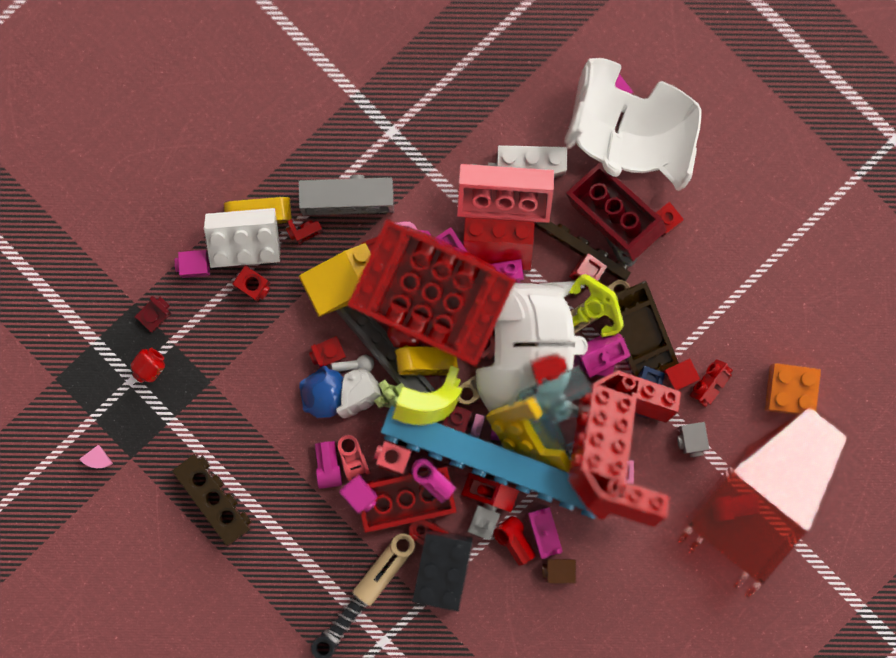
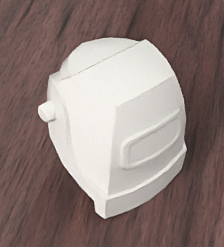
[336,368,382,418]

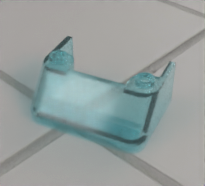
[516,366,592,461]

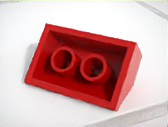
[463,217,535,271]

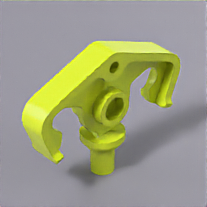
[569,275,624,337]

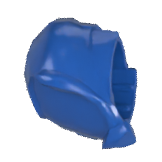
[299,366,344,418]

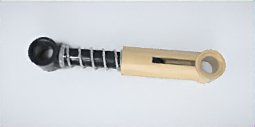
[311,534,415,658]

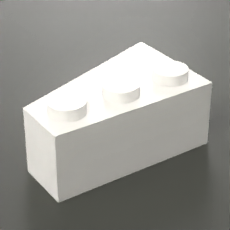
[497,145,567,178]

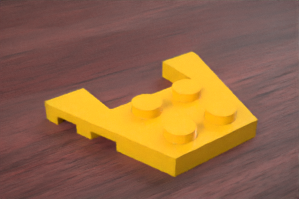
[486,397,571,472]

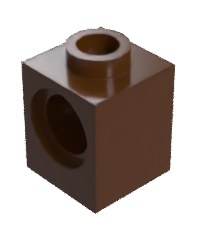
[542,559,576,583]

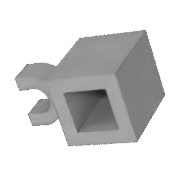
[468,503,500,540]

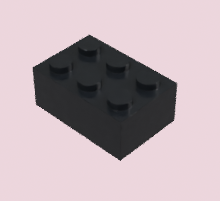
[412,529,473,612]

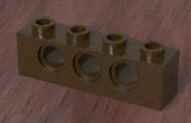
[172,454,252,546]

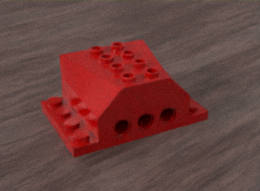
[347,219,517,366]

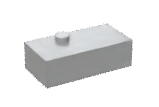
[299,175,394,216]

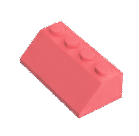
[457,164,554,223]

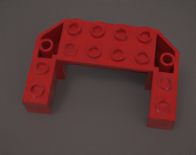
[568,370,681,528]

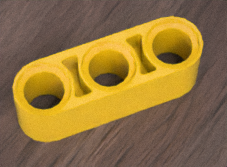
[224,197,292,224]
[395,347,459,375]

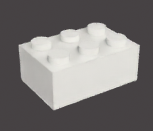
[204,208,280,268]

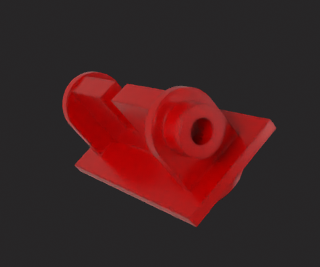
[690,359,733,407]

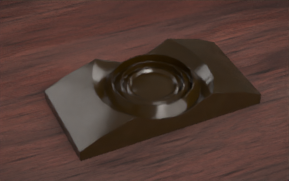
[609,281,679,377]

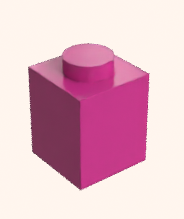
[175,250,210,278]
[340,474,377,513]

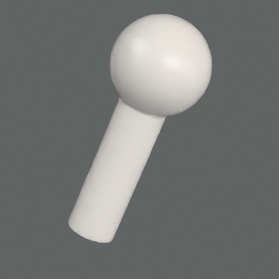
[330,355,374,372]

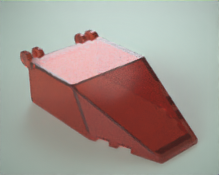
[677,408,847,598]

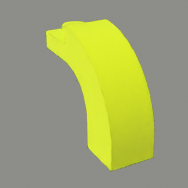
[392,366,463,425]

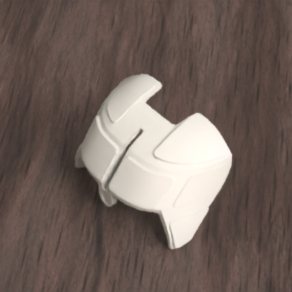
[565,58,701,191]
[476,281,588,417]

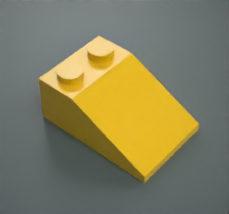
[299,243,371,317]

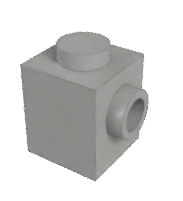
[677,422,709,457]

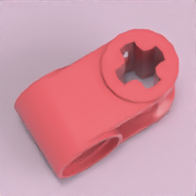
[338,435,370,481]

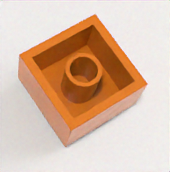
[765,363,821,417]

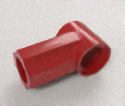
[493,516,536,566]

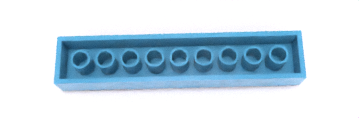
[381,406,596,519]

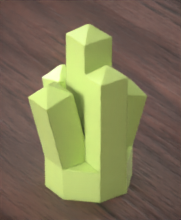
[374,380,405,408]

